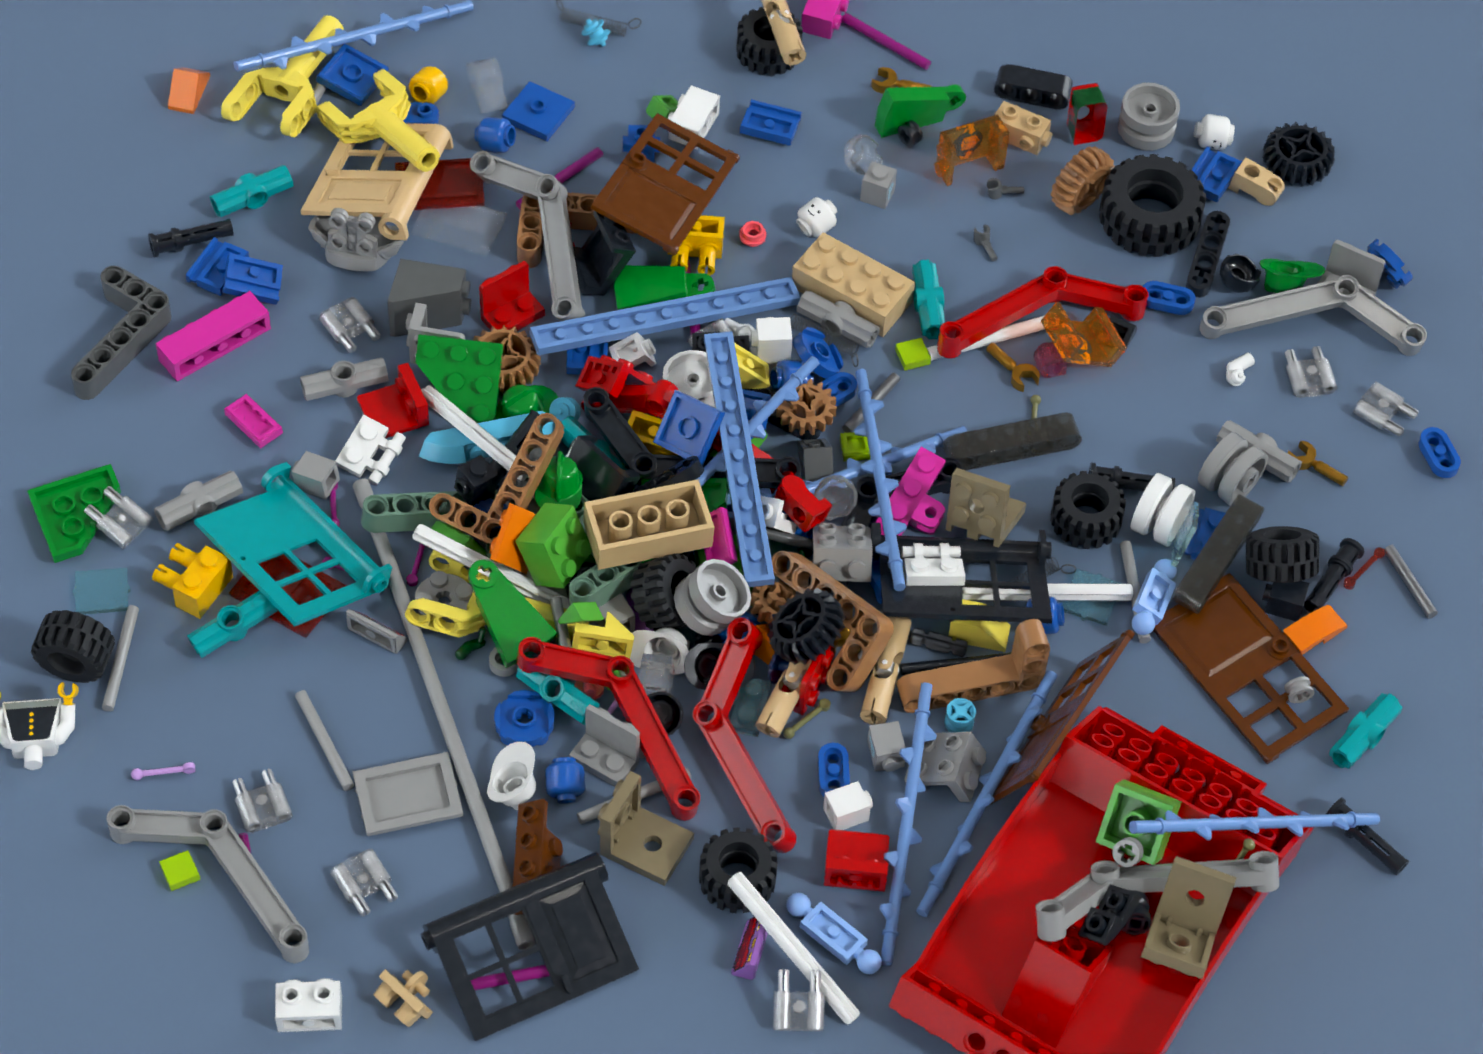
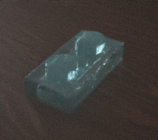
[730,678,771,737]

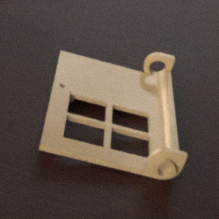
[301,123,454,240]

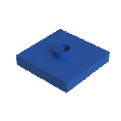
[316,44,389,106]
[502,81,575,141]
[653,390,725,466]

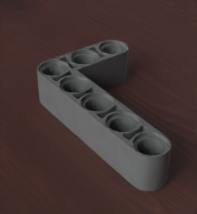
[71,266,172,400]

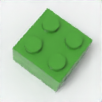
[515,503,592,589]
[1096,779,1182,865]

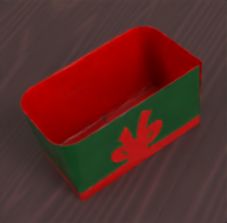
[1067,83,1108,145]

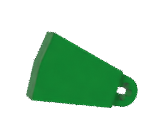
[874,84,966,138]
[614,265,715,310]
[468,559,557,668]

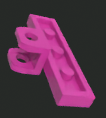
[875,446,946,536]

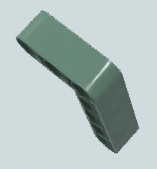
[361,490,509,568]
[569,495,642,608]

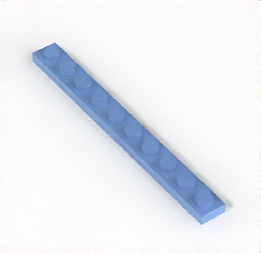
[529,277,801,356]
[704,331,775,587]

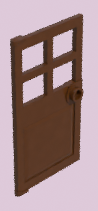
[590,113,740,255]
[1153,573,1349,764]
[989,629,1135,805]

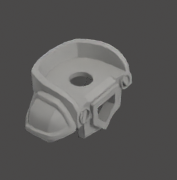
[308,208,404,271]

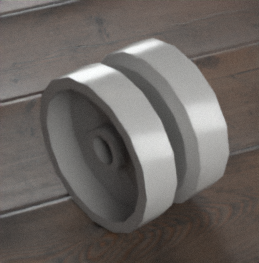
[1118,83,1180,150]
[1197,432,1268,506]
[674,559,751,636]

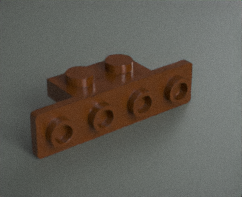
[513,799,563,915]

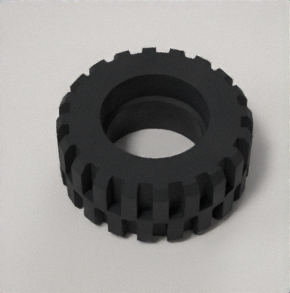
[1099,154,1206,257]

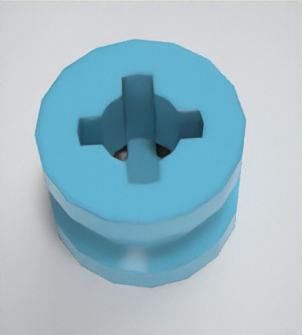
[944,698,976,732]

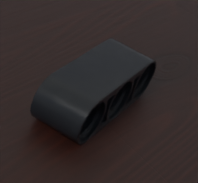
[994,64,1073,110]

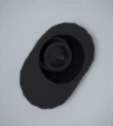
[684,642,755,690]

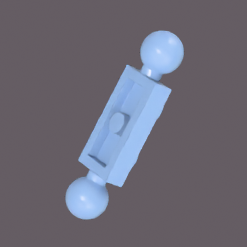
[1132,559,1177,635]
[786,892,882,974]

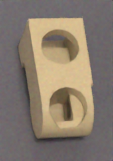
[1228,157,1285,206]

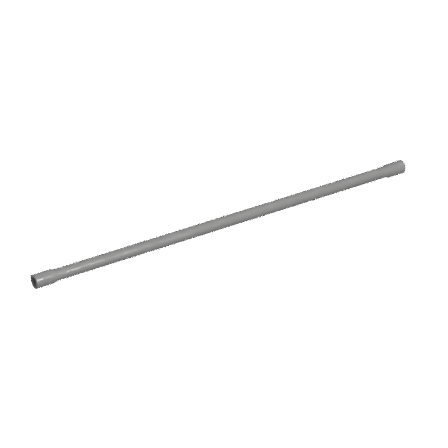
[352,479,536,950]

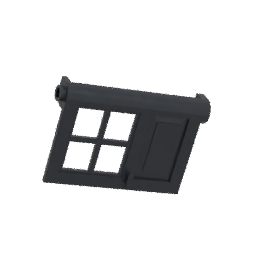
[871,523,1052,624]
[421,852,639,1041]

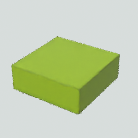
[895,337,931,371]
[839,432,871,462]
[159,850,200,891]

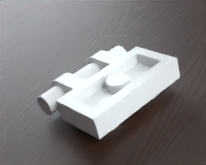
[335,415,406,485]
[901,543,966,586]

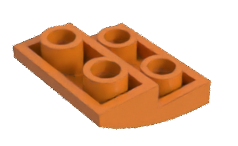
[489,503,536,575]

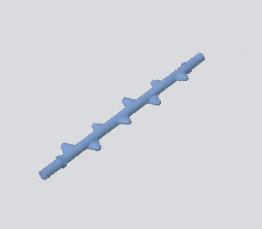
[234,0,474,72]
[695,356,819,487]
[854,369,907,591]
[728,426,968,518]
[916,670,1057,917]
[880,682,937,966]
[1129,808,1380,840]

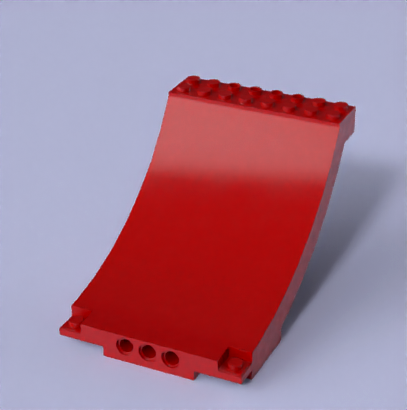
[888,706,1314,1054]

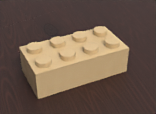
[792,232,915,337]
[583,479,715,570]

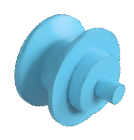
[581,18,610,47]
[549,397,581,421]

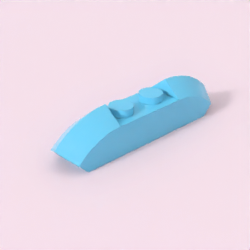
[419,411,555,464]

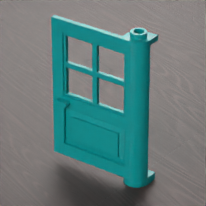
[194,462,392,627]

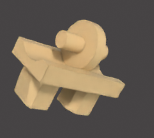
[374,969,433,1027]

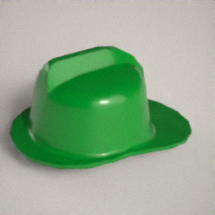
[1259,258,1326,293]
[496,385,558,420]
[535,451,583,509]

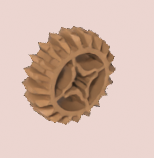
[1050,146,1115,215]
[473,325,541,395]

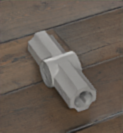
[797,291,880,348]
[300,357,389,401]
[1216,420,1302,483]
[154,470,243,531]

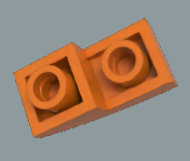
[1283,605,1347,655]

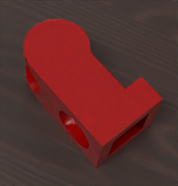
[774,475,833,533]

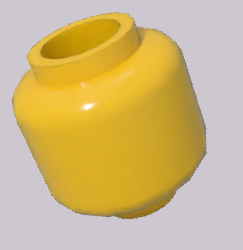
[409,66,448,104]

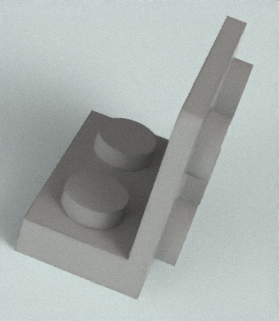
[1317,239,1385,295]
[569,704,640,787]

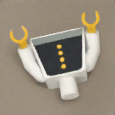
[0,682,79,770]

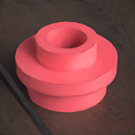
[739,221,766,247]

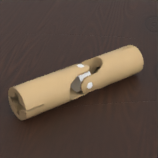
[761,0,806,65]
[860,617,912,725]
[755,659,813,738]

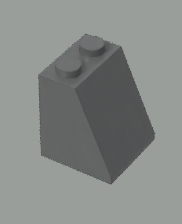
[387,259,471,337]

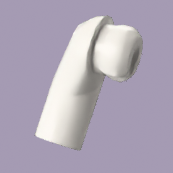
[723,318,755,341]
[1226,353,1255,386]

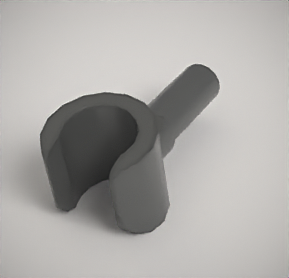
[987,178,1024,200]
[974,224,998,261]

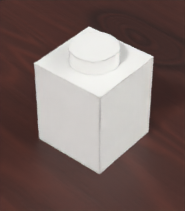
[823,781,873,830]

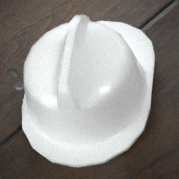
[630,627,690,675]
[487,742,536,811]

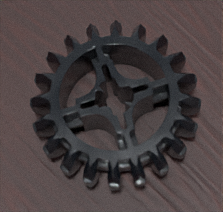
[1263,122,1335,187]
[767,588,846,665]

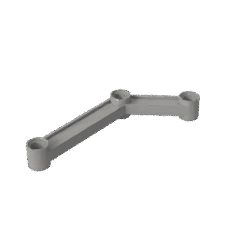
[470,151,585,321]
[1199,275,1427,356]
[107,805,309,963]
[1036,851,1279,941]

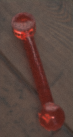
[1343,547,1385,590]

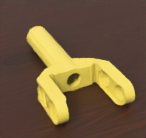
[221,15,344,138]
[315,69,440,172]
[405,550,589,641]

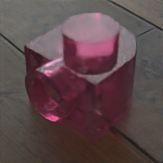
[1033,340,1070,378]

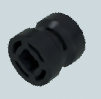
[1122,890,1151,935]

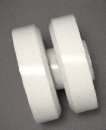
[662,350,715,408]
[1130,473,1195,547]

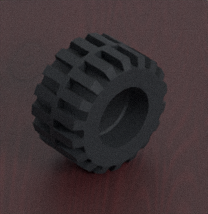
[736,7,803,76]
[1050,471,1126,549]
[1246,526,1319,583]
[631,553,696,631]
[31,610,115,683]
[699,827,778,913]

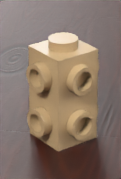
[990,101,1053,155]

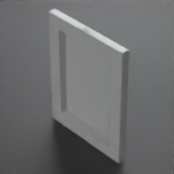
[353,752,464,837]

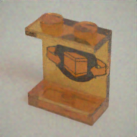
[934,114,1010,186]
[1041,302,1127,367]

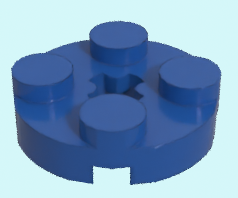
[1367,239,1413,289]
[792,327,843,379]
[494,690,555,747]

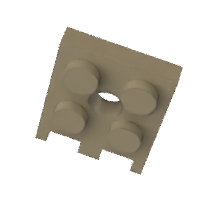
[945,468,1026,548]
[598,771,694,886]
[1141,856,1237,979]

